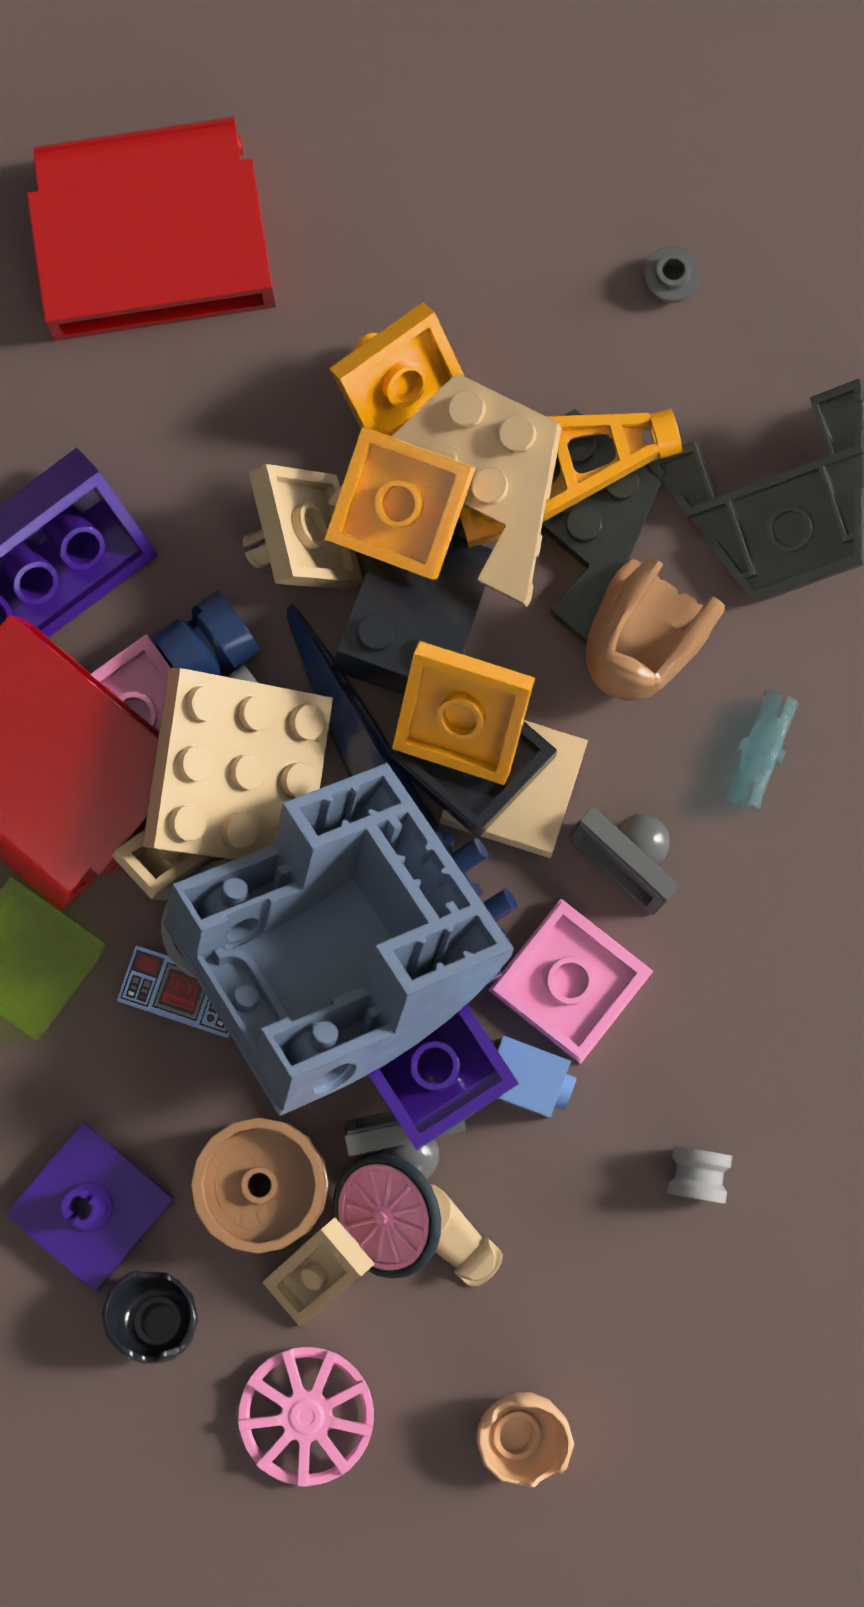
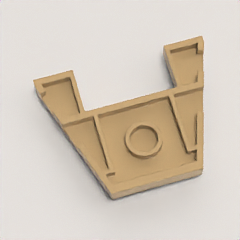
[328,373,562,607]

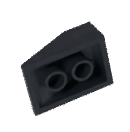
[332,535,493,696]

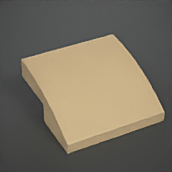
[440,720,588,859]

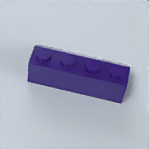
[0,447,158,637]

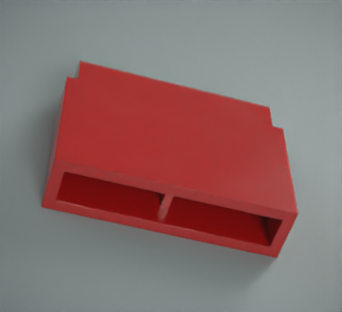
[27,116,276,341]
[0,615,160,912]

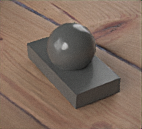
[568,806,680,915]
[344,1111,467,1179]

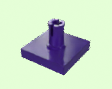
[5,1122,175,1292]

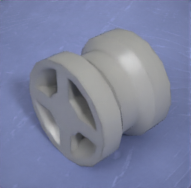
[666,1146,733,1204]

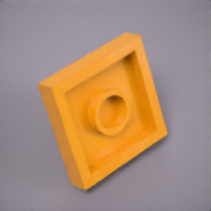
[329,302,465,437]
[325,427,476,580]
[392,641,535,785]

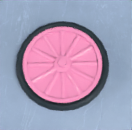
[332,1153,441,1279]

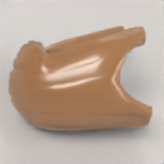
[585,557,725,701]

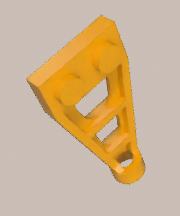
[460,408,682,548]

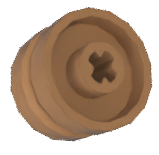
[191,1118,329,1254]

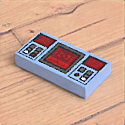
[117,945,231,1039]

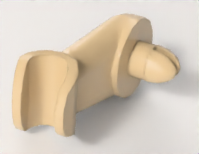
[430,1184,503,1287]

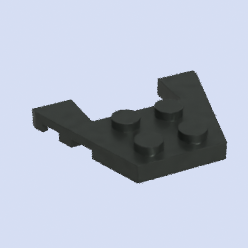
[648,378,864,604]
[454,409,661,645]

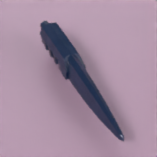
[287,603,518,984]

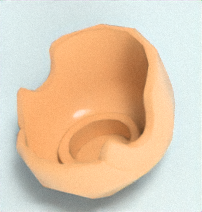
[476,1392,574,1488]

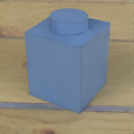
[497,1036,577,1118]

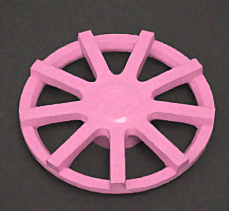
[238,1347,374,1487]

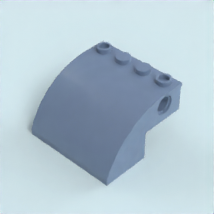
[163,763,514,1116]

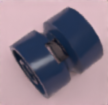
[151,590,261,676]

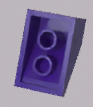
[368,1004,519,1151]

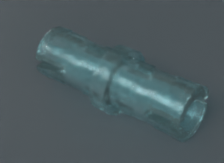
[724,690,799,812]

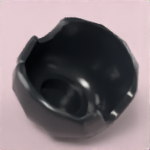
[102,1270,199,1364]

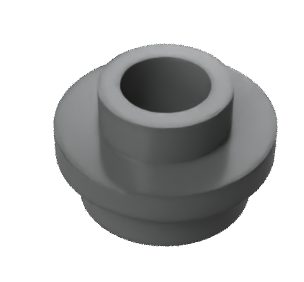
[644,246,701,303]

